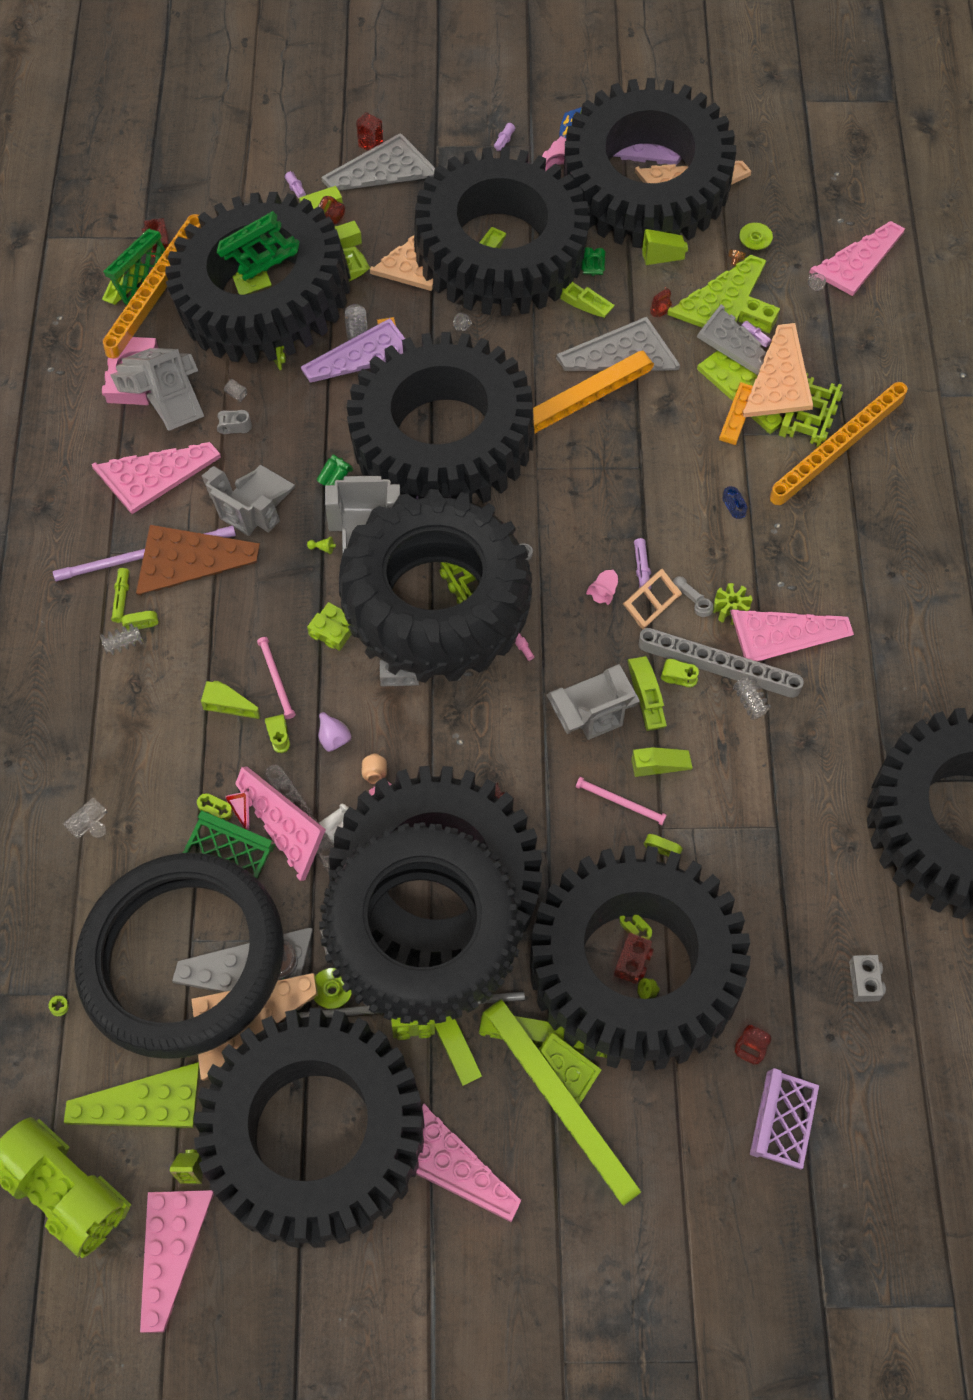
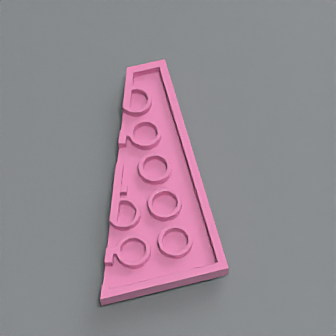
[810,221,905,296]
[730,610,854,662]
[235,767,326,881]
[416,1104,521,1222]

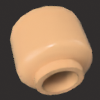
[362,754,387,784]

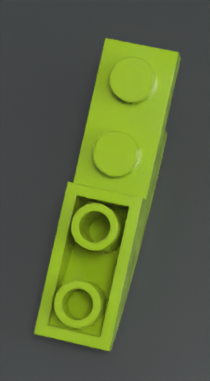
[627,656,667,731]

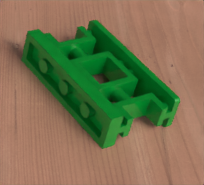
[217,211,299,281]

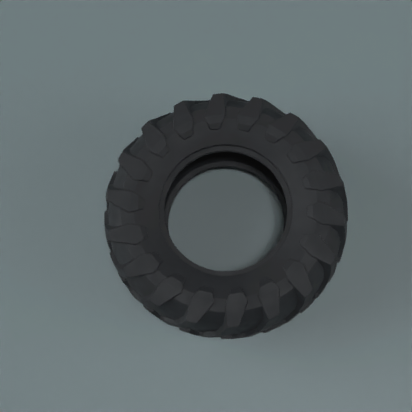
[339,489,532,683]

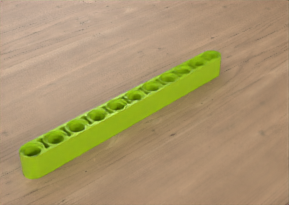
[484,999,641,1206]

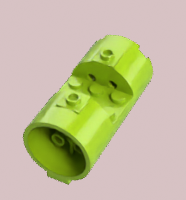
[0,1117,131,1258]

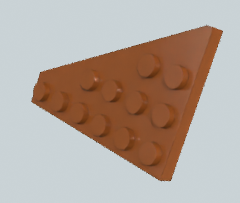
[136,525,260,596]

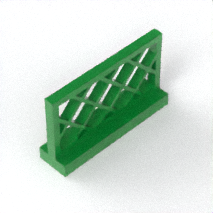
[103,229,165,305]
[183,810,276,879]

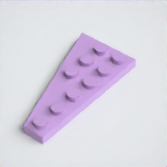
[301,318,405,383]

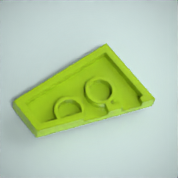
[539,1033,601,1105]

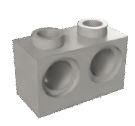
[380,660,419,686]
[849,955,886,1002]

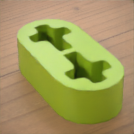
[122,611,158,631]
[197,793,233,821]
[644,834,683,857]
[619,915,652,944]

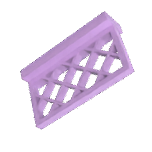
[750,1068,819,1170]

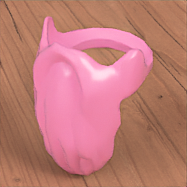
[586,570,618,605]

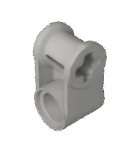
[217,410,252,434]

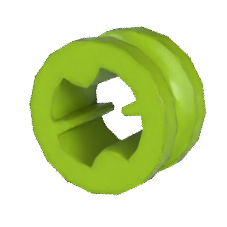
[48,996,69,1017]

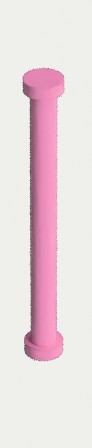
[257,637,296,719]
[576,777,667,825]

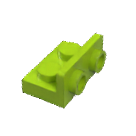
[233,271,272,295]

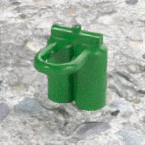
[582,247,606,276]
[316,454,353,486]

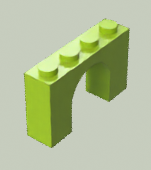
[299,186,362,249]

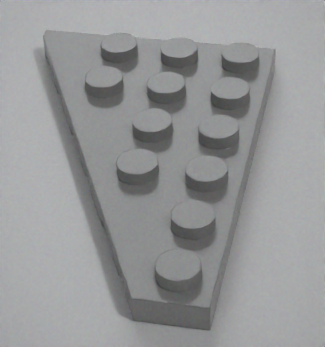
[322,133,435,190]
[556,317,680,371]
[172,928,313,992]

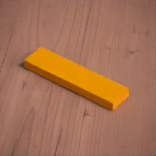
[719,382,753,445]

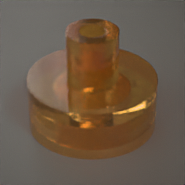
[728,249,746,265]

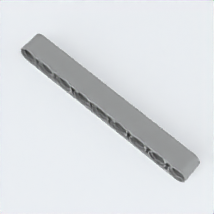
[638,628,804,698]

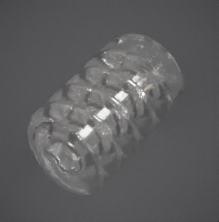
[344,304,368,340]
[100,623,144,656]
[733,677,771,720]

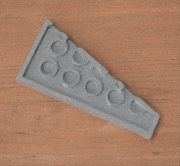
[697,304,767,375]

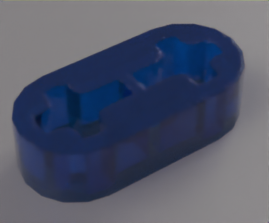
[722,486,748,519]

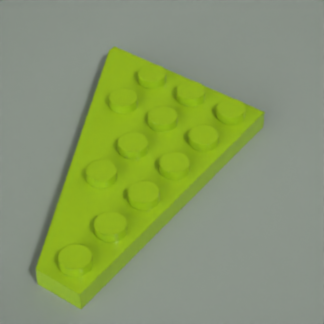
[667,255,766,328]

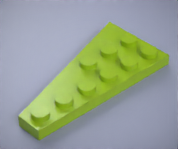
[64,1062,200,1128]

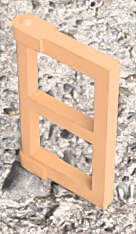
[623,569,682,629]

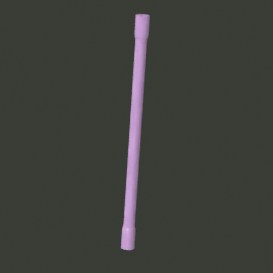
[53,525,236,582]

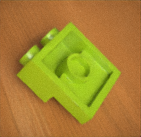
[307,602,352,651]

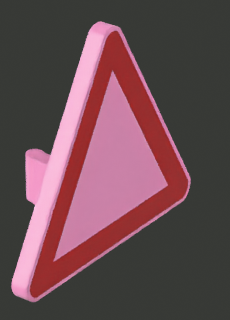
[226,791,253,830]

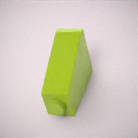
[642,229,688,265]

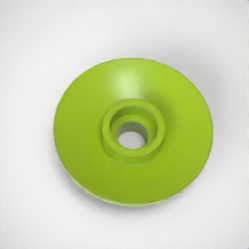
[739,223,773,250]
[314,968,352,1009]

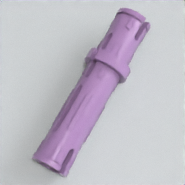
[634,538,651,590]

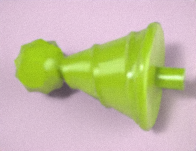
[307,537,336,555]

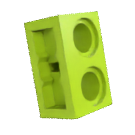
[738,296,780,334]

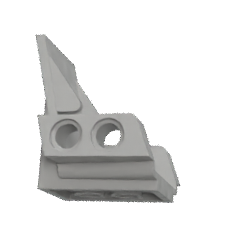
[110,348,204,430]
[202,465,295,536]
[325,476,400,552]
[546,664,640,740]

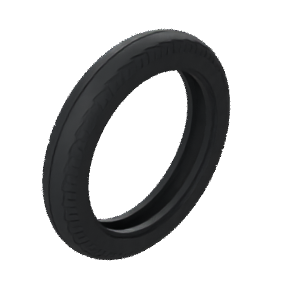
[74,853,284,1059]

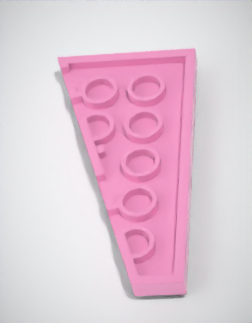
[140,1190,214,1333]

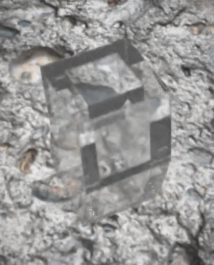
[224,378,247,402]

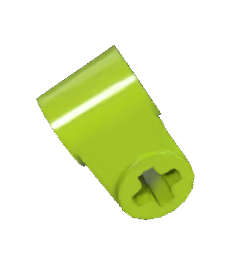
[661,659,699,688]
[265,714,290,753]

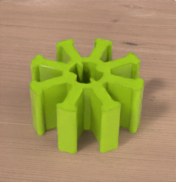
[713,583,752,625]

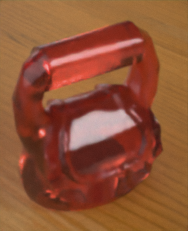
[318,196,345,224]
[650,288,672,317]
[735,1024,772,1065]

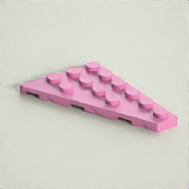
[92,442,221,514]

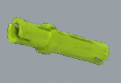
[111,568,130,623]

